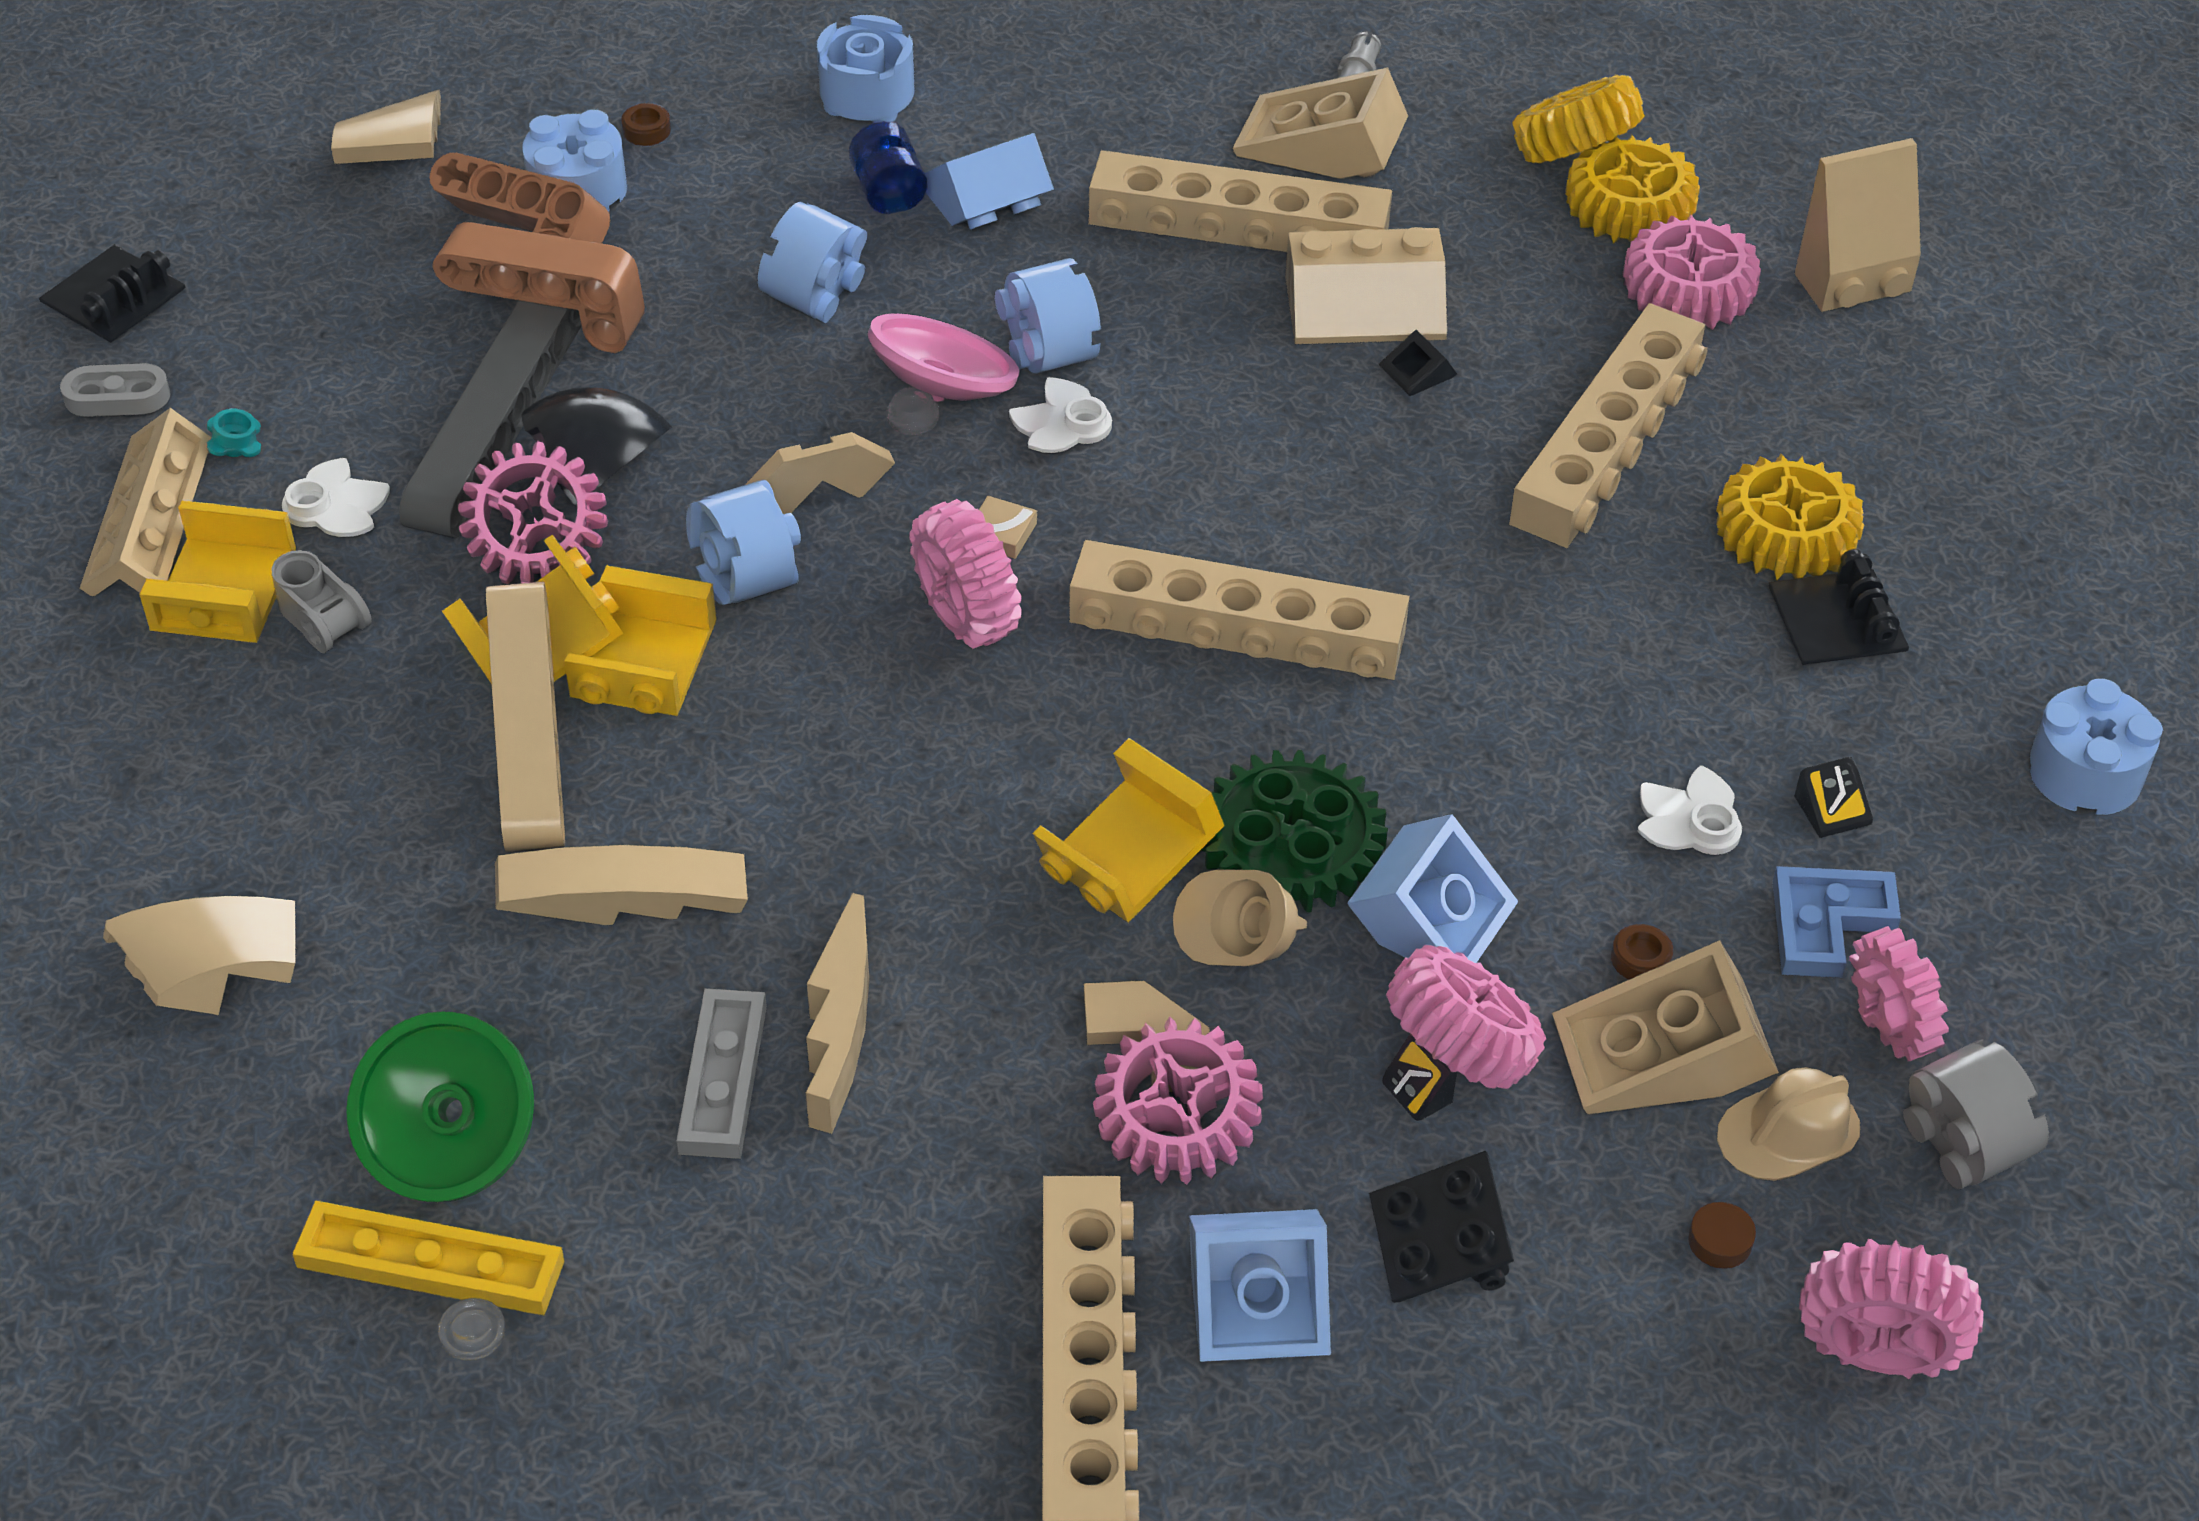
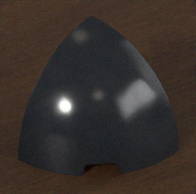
[522,387,672,505]

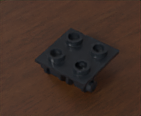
[39,244,186,343]
[1768,549,1909,665]
[1369,1151,1514,1303]

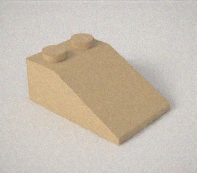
[1233,67,1408,178]
[1795,138,1921,312]
[1552,940,1779,1114]

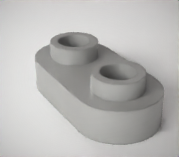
[60,363,170,417]

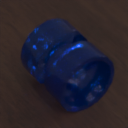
[849,121,928,214]

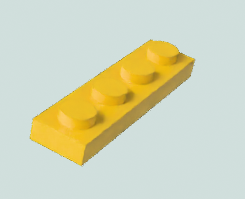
[292,1200,564,1316]

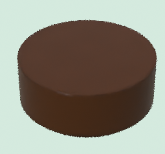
[621,103,671,146]
[1611,924,1673,980]
[1688,1202,1756,1268]

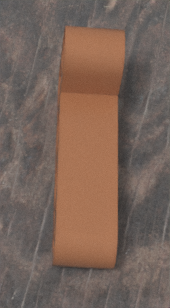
[430,153,610,244]
[433,222,645,353]

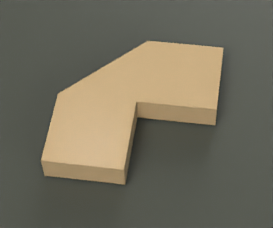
[745,432,895,514]
[1084,981,1210,1092]

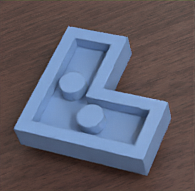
[1773,866,1901,978]

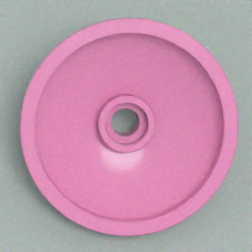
[868,314,1019,402]

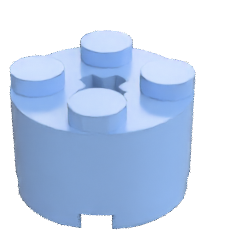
[817,15,915,124]
[522,110,627,212]
[758,202,867,323]
[995,258,1101,374]
[686,480,801,605]
[2030,679,2163,815]

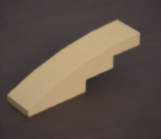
[495,845,748,925]
[806,893,870,1134]

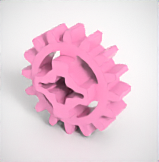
[1849,926,1949,1061]

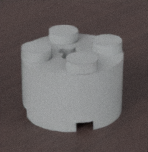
[1903,1039,2049,1189]

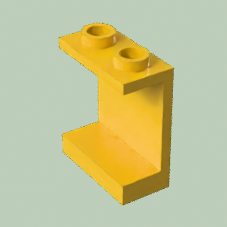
[139,500,296,643]
[442,534,624,684]
[564,565,717,716]
[1032,738,1225,923]

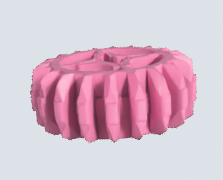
[1623,215,1761,330]
[458,441,608,584]
[909,499,1022,649]
[1386,945,1546,1089]
[1093,1017,1263,1185]
[1799,1239,1984,1379]

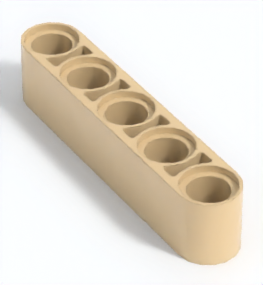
[486,582,565,852]

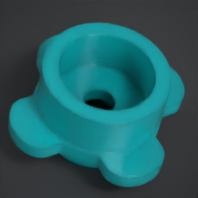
[207,408,261,457]

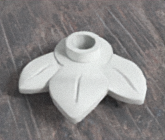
[1009,377,1112,453]
[282,458,390,537]
[1638,766,1742,855]

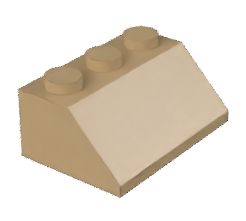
[1285,227,1447,344]

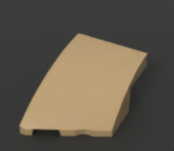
[331,90,441,164]
[103,896,295,1015]

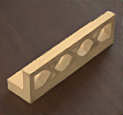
[80,408,212,596]

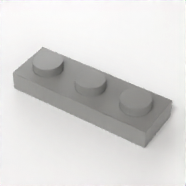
[676,988,767,1159]

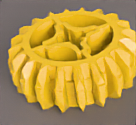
[1512,75,1645,164]
[1565,134,1700,244]
[1716,454,1864,581]

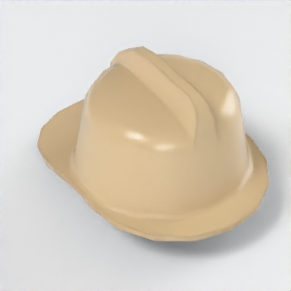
[1173,870,1307,966]
[1717,1067,1860,1181]

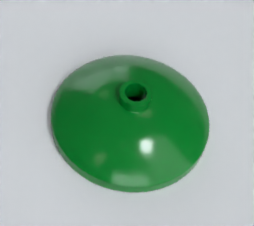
[346,1011,534,1203]

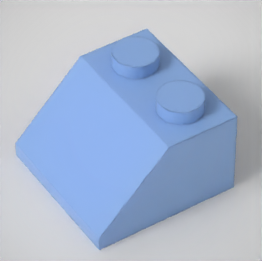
[917,133,1054,230]
[1347,814,1518,963]
[1189,1209,1331,1362]

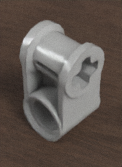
[271,550,372,653]

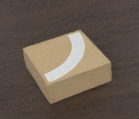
[979,496,1037,559]

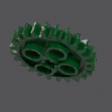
[1200,750,1388,913]

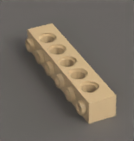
[1089,150,1392,252]
[1509,303,1707,548]
[1070,540,1410,680]
[1042,1176,1139,1521]

